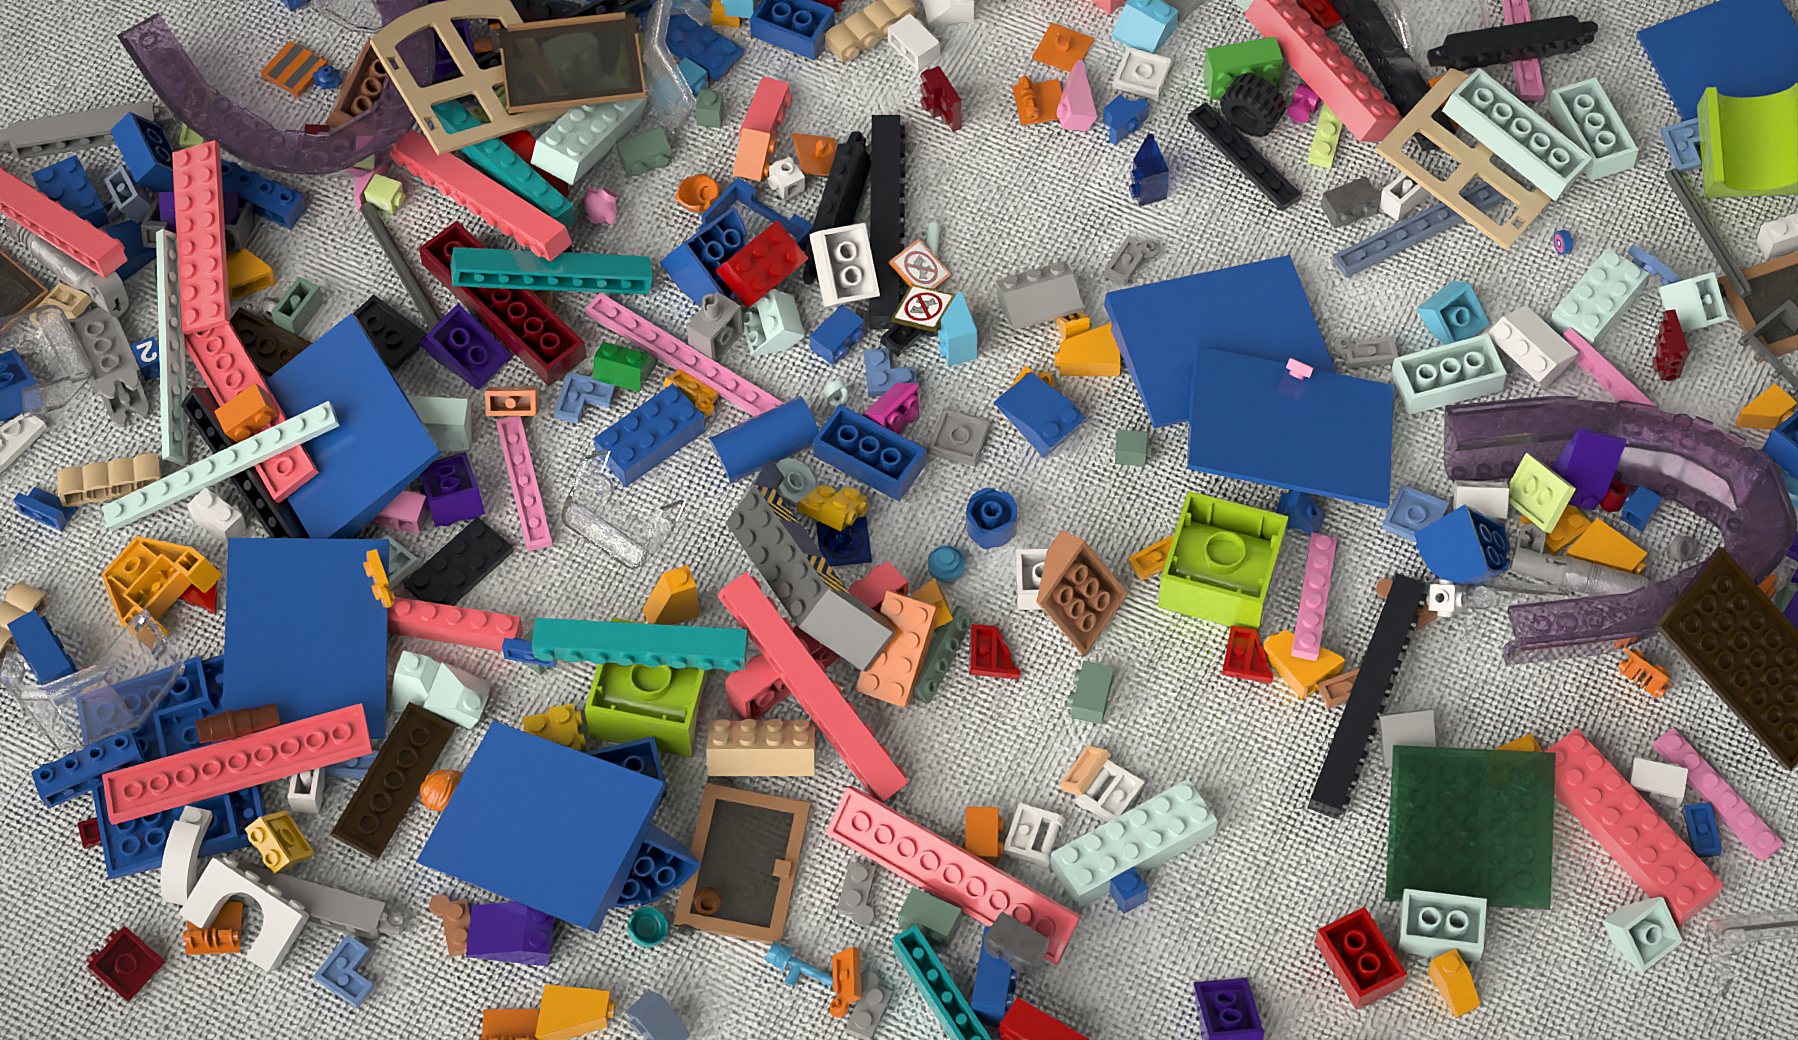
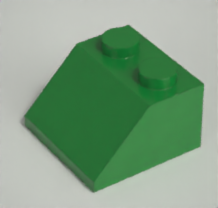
[593,342,657,392]

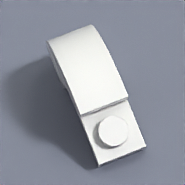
[161,806,213,905]

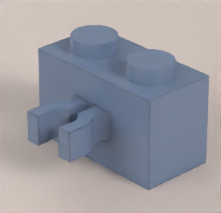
[102,165,153,224]
[625,989,691,1040]

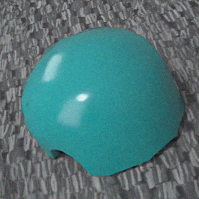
[627,906,669,948]

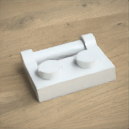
[1075,760,1144,822]
[1003,803,1065,868]

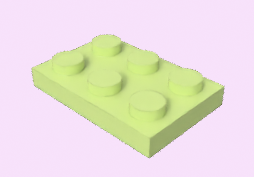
[1508,453,1576,533]

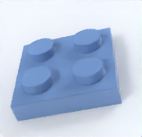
[1381,484,1449,543]

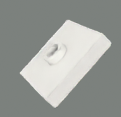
[1112,47,1173,100]

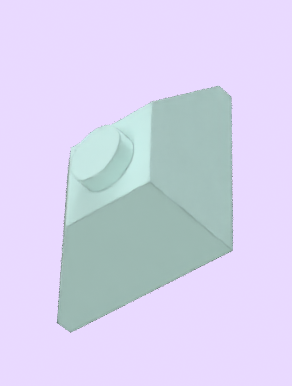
[390,651,442,718]
[423,662,490,730]
[1603,897,1683,972]

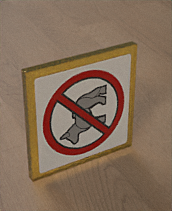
[891,284,956,332]

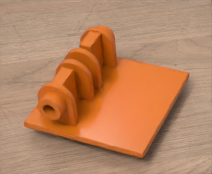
[1012,76,1062,126]
[1618,647,1672,699]
[183,902,243,955]
[479,1009,538,1040]

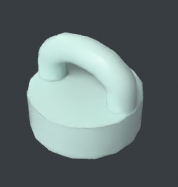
[822,379,849,407]

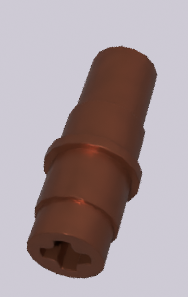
[195,703,280,743]

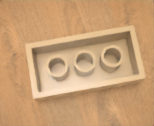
[707,719,816,776]

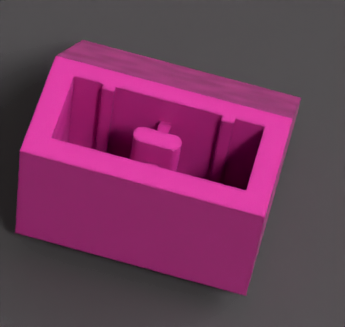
[862,382,919,435]

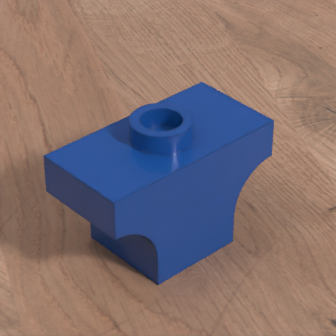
[1103,94,1149,145]
[1275,490,1325,536]

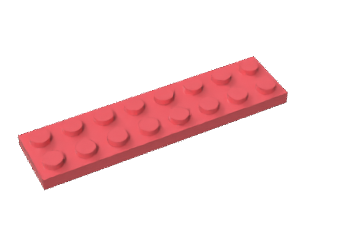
[172,140,230,335]

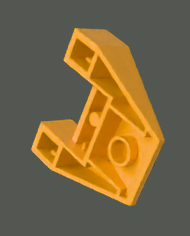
[101,536,223,652]

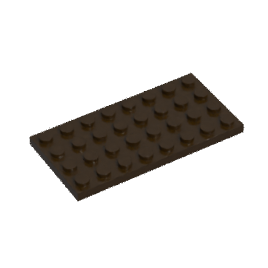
[1655,547,1798,771]

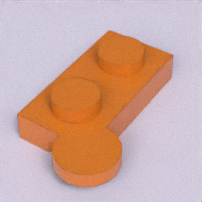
[830,946,862,1018]

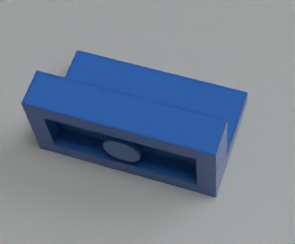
[13,487,78,532]

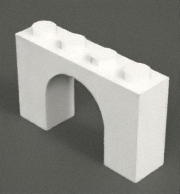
[179,856,310,972]

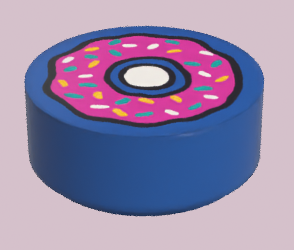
[1553,229,1573,255]

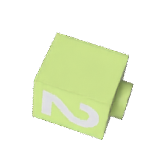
[364,174,405,215]

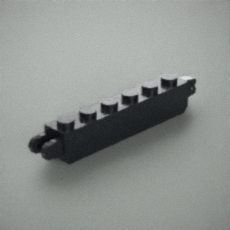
[1426,15,1598,71]
[802,131,871,285]

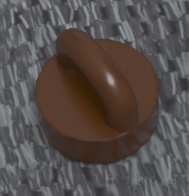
[693,886,722,915]

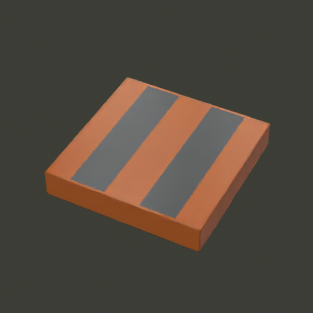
[261,41,328,98]

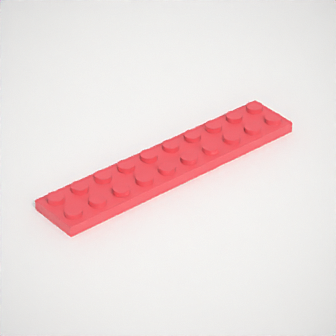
[184,323,319,503]
[102,703,373,825]
[826,785,1082,965]

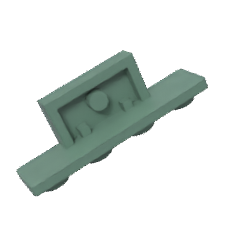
[913,606,972,703]

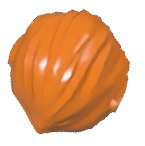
[674,173,721,213]
[420,770,462,812]

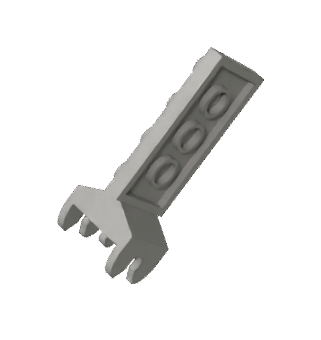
[64,307,150,427]

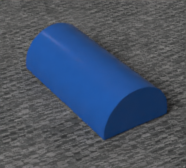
[709,396,819,484]

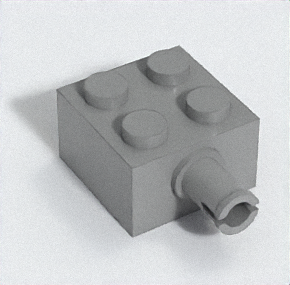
[686,292,743,362]

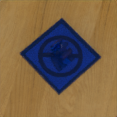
[816,516,872,567]

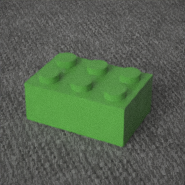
[1203,36,1283,100]

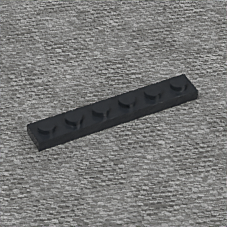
[1187,102,1301,212]

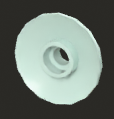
[776,458,817,504]

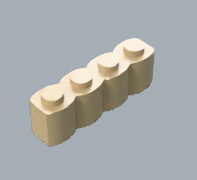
[824,0,917,62]
[57,453,163,507]
[0,581,49,668]

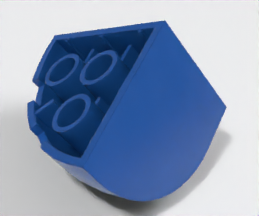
[659,206,748,306]
[1414,504,1511,584]
[615,823,701,908]

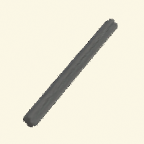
[1665,169,1752,298]
[360,202,441,331]

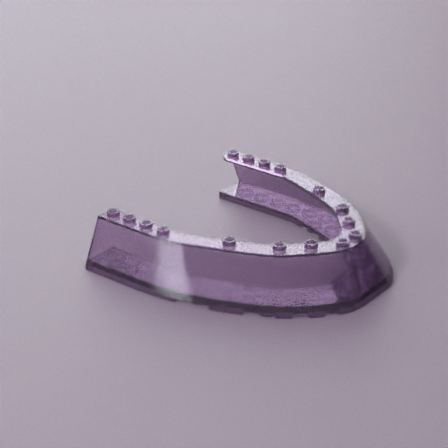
[116,0,436,178]
[1444,396,1797,666]

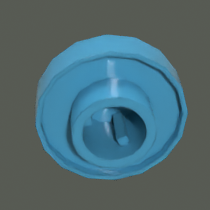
[928,545,965,582]

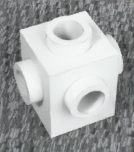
[767,157,805,201]
[1426,580,1466,617]

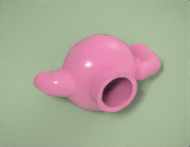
[581,187,618,225]

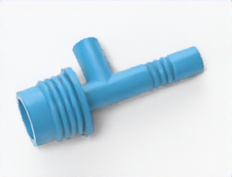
[765,941,833,987]

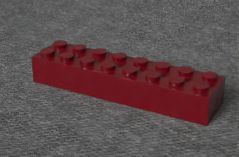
[419,221,587,386]

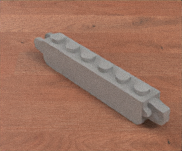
[0,101,175,160]
[230,861,405,941]

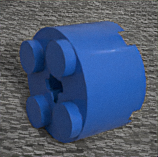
[966,488,1017,549]

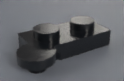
[880,319,941,357]

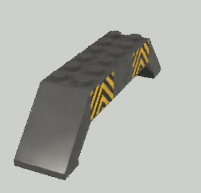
[726,460,897,672]

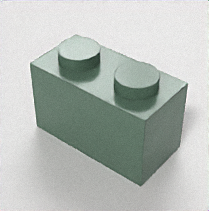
[616,127,673,178]
[271,277,324,336]
[1067,660,1114,725]
[898,887,962,947]

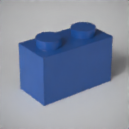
[810,304,865,365]

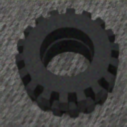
[1220,73,1286,137]

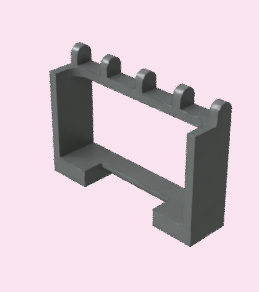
[141,198,255,252]
[1737,299,1798,397]

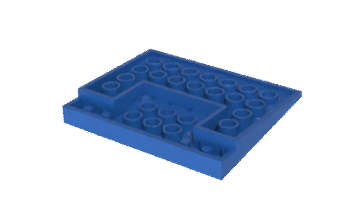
[1636,0,1798,153]
[1104,255,1336,429]
[265,313,442,539]
[1187,346,1394,509]
[222,538,390,741]
[75,654,267,880]
[416,721,667,934]

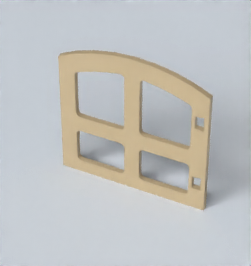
[370,0,573,155]
[1375,68,1552,250]

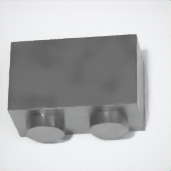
[1321,176,1380,229]
[984,911,1049,976]

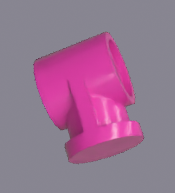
[1287,83,1322,123]

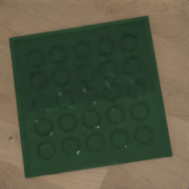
[1385,745,1556,910]

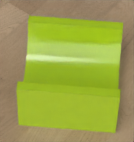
[1697,83,1798,199]
[1158,491,1289,633]
[585,617,717,758]

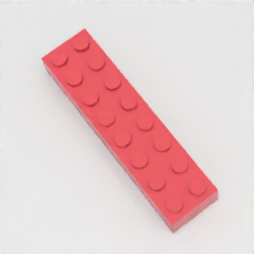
[1244,0,1403,142]
[725,561,908,721]
[1533,728,1724,928]

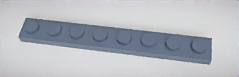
[1333,182,1508,278]

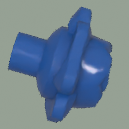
[313,65,341,90]

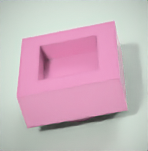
[1286,358,1314,380]

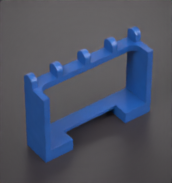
[696,177,813,252]

